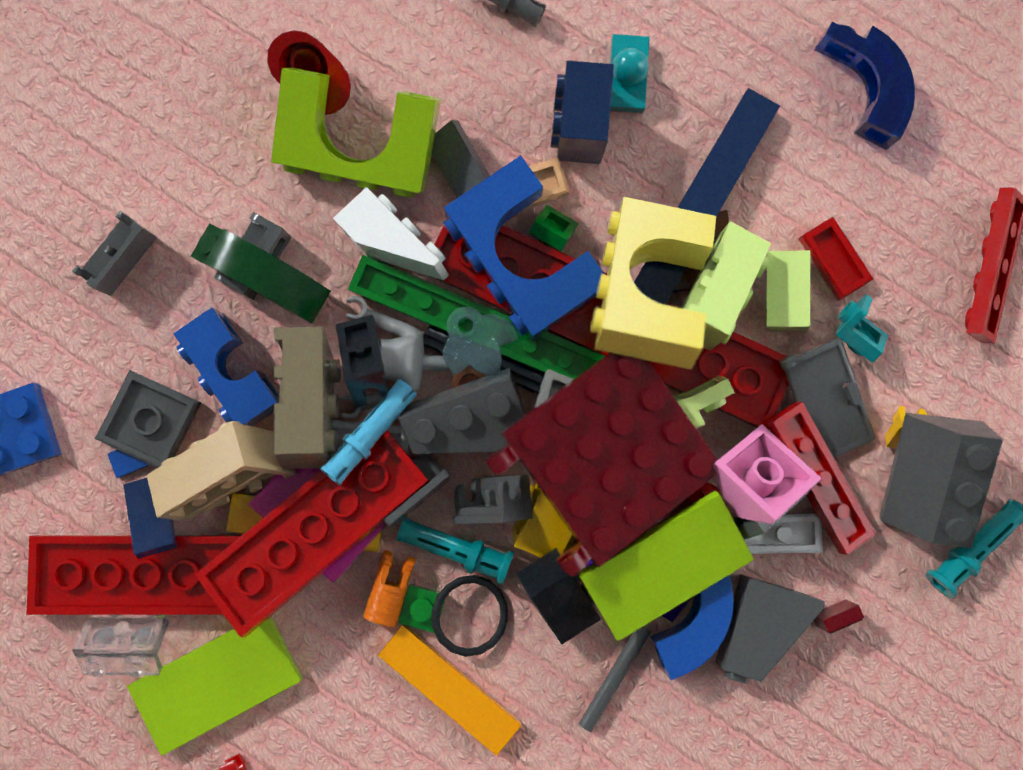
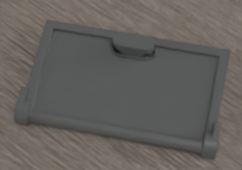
[779,337,876,461]

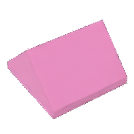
[713,424,821,524]

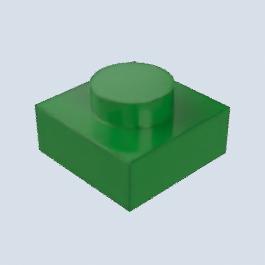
[529,205,579,251]
[398,584,445,633]

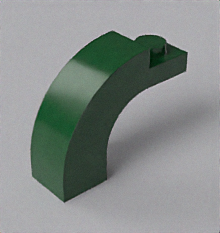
[190,223,331,324]

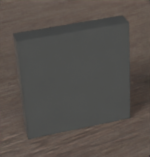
[95,370,202,468]

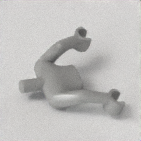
[339,296,448,419]

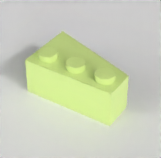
[681,221,771,351]

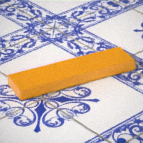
[377,624,521,756]

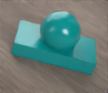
[610,34,650,113]

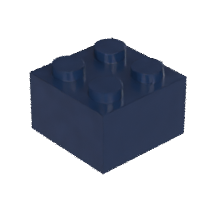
[550,60,614,164]

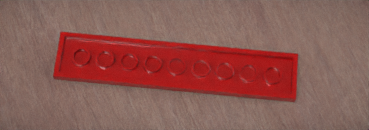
[430,219,789,430]

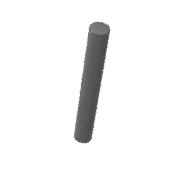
[578,626,651,732]

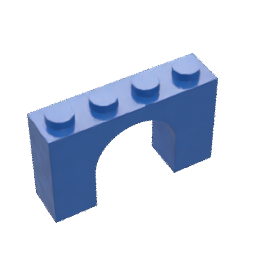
[443,155,605,340]

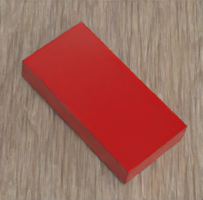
[798,217,874,301]

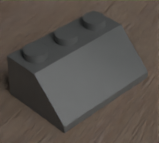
[879,413,1003,548]

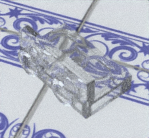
[72,615,169,677]

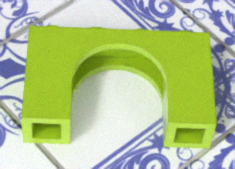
[271,68,441,197]

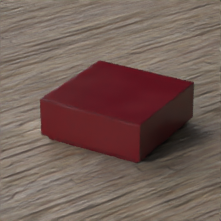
[814,599,864,634]

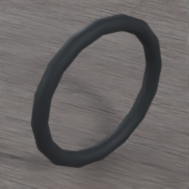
[431,575,508,657]

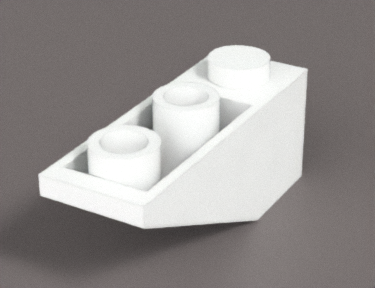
[333,187,449,280]

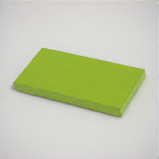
[578,491,754,642]
[127,616,303,756]

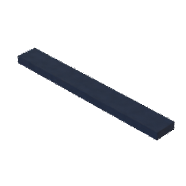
[633,88,780,305]

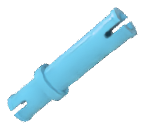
[321,379,417,485]

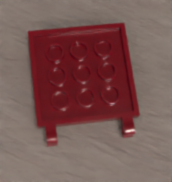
[485,352,718,577]

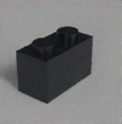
[516,548,601,645]

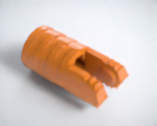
[363,549,417,627]

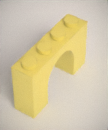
[591,197,716,369]

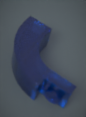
[814,22,915,150]

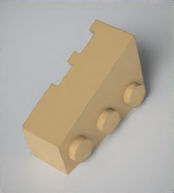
[147,421,297,521]

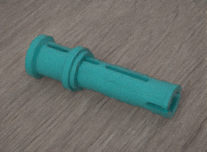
[925,499,1023,599]
[396,517,514,586]

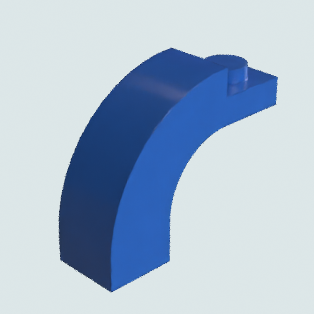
[650,575,734,680]

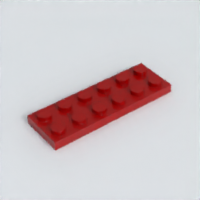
[195,430,430,638]
[26,535,242,615]

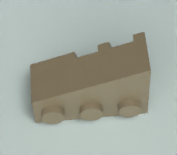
[274,326,341,469]

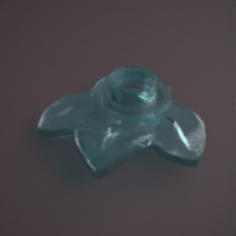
[443,307,518,376]

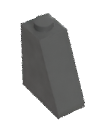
[715,574,825,684]

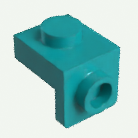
[836,294,889,363]

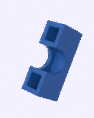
[173,307,279,426]

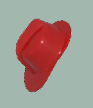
[267,30,351,115]

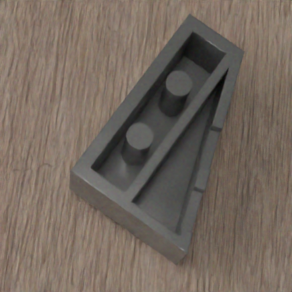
[399,368,527,454]

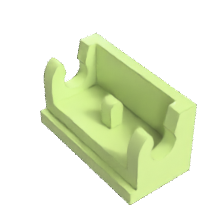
[766,250,810,331]

